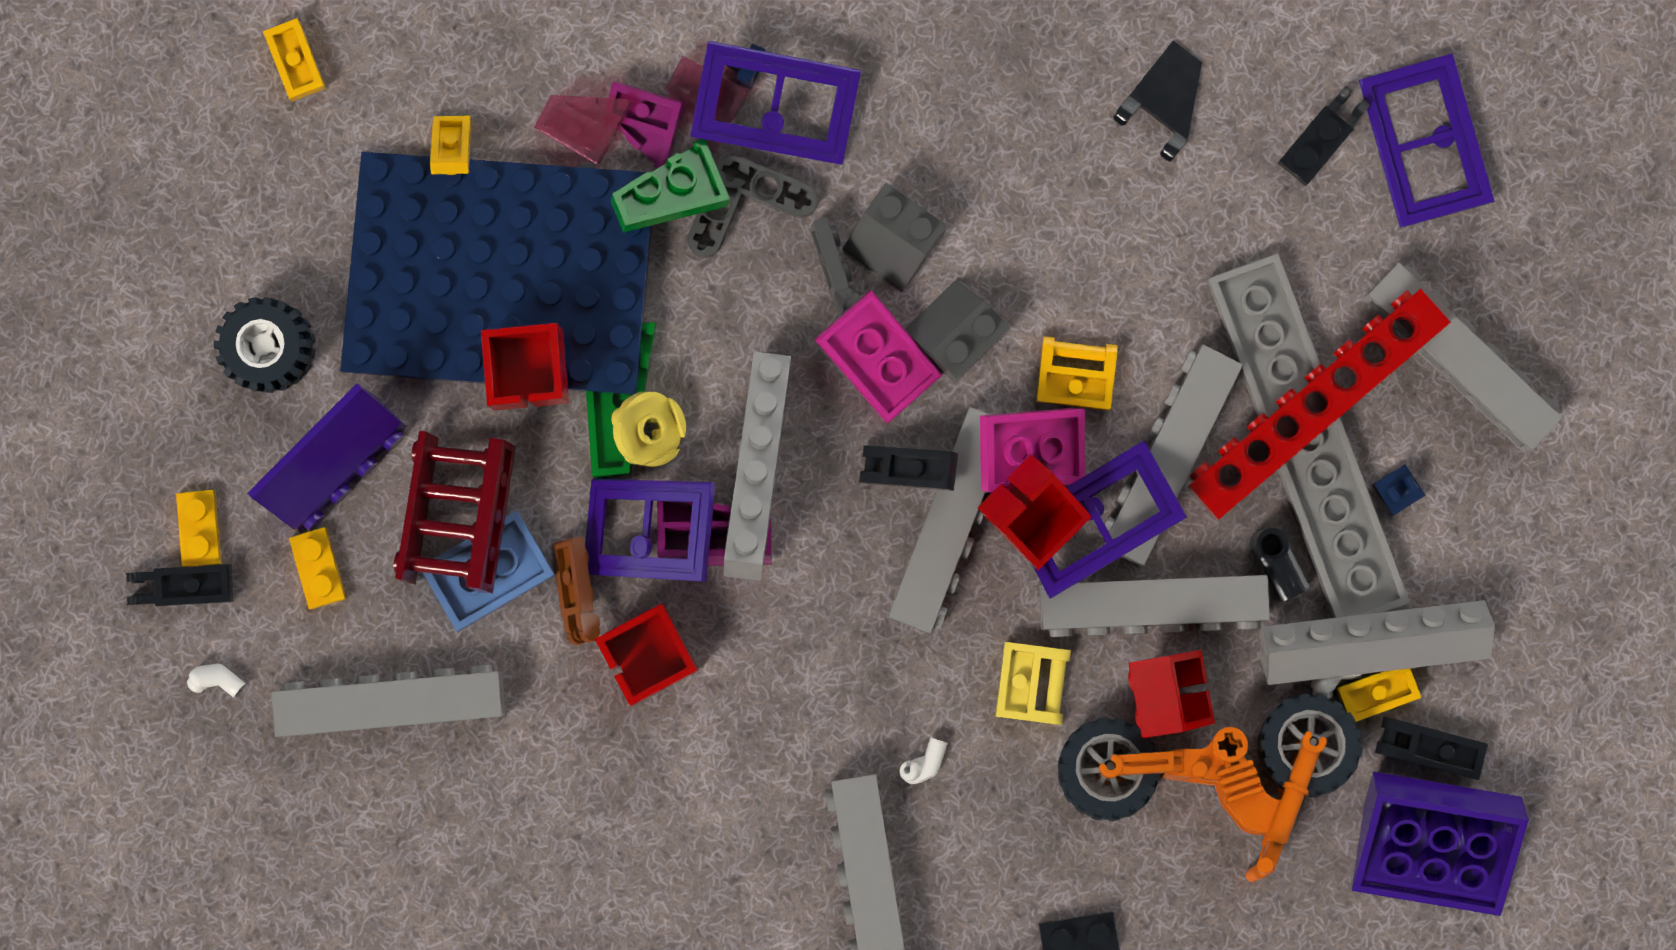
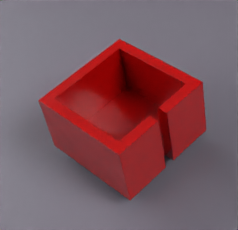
[481,323,569,411]
[977,455,1092,570]
[595,603,699,706]
[1128,649,1215,738]

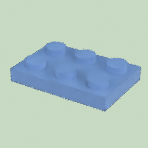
[422,510,556,632]

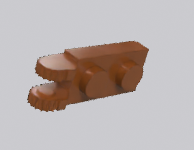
[552,537,601,645]

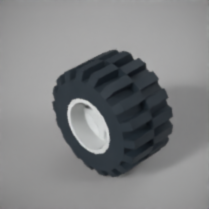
[214,297,316,393]

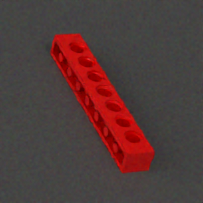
[1188,288,1451,521]

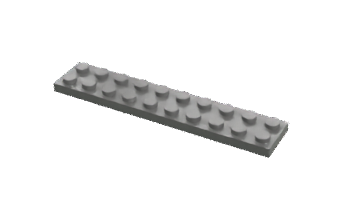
[1207,253,1410,618]

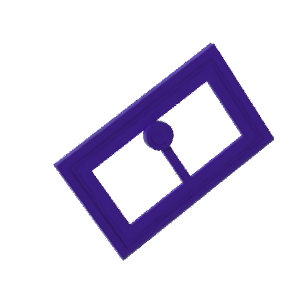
[690,41,861,165]
[1359,53,1495,228]
[1032,441,1187,599]
[585,478,715,582]

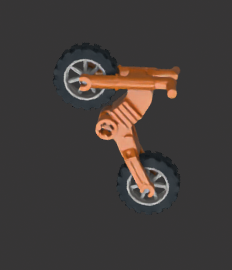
[1058,694,1362,882]

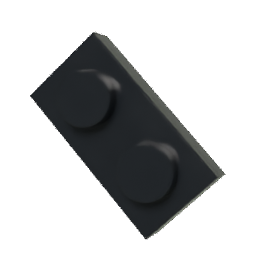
[1038,911,1120,950]

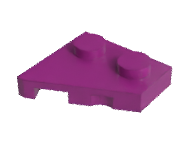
[603,81,685,169]

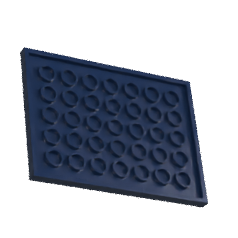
[340,152,652,395]

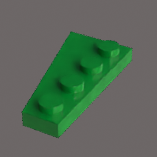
[586,322,657,478]

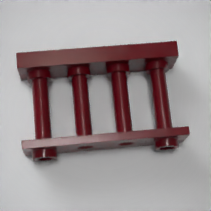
[393,431,516,594]

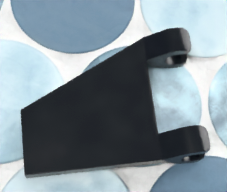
[1113,41,1202,162]

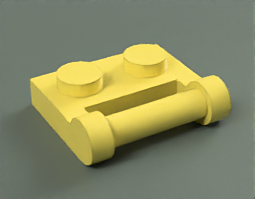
[995,642,1071,725]

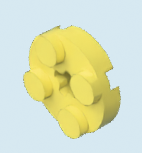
[611,392,686,467]

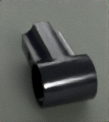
[1250,528,1310,602]

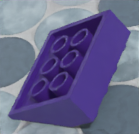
[247,383,406,532]
[1352,772,1529,916]

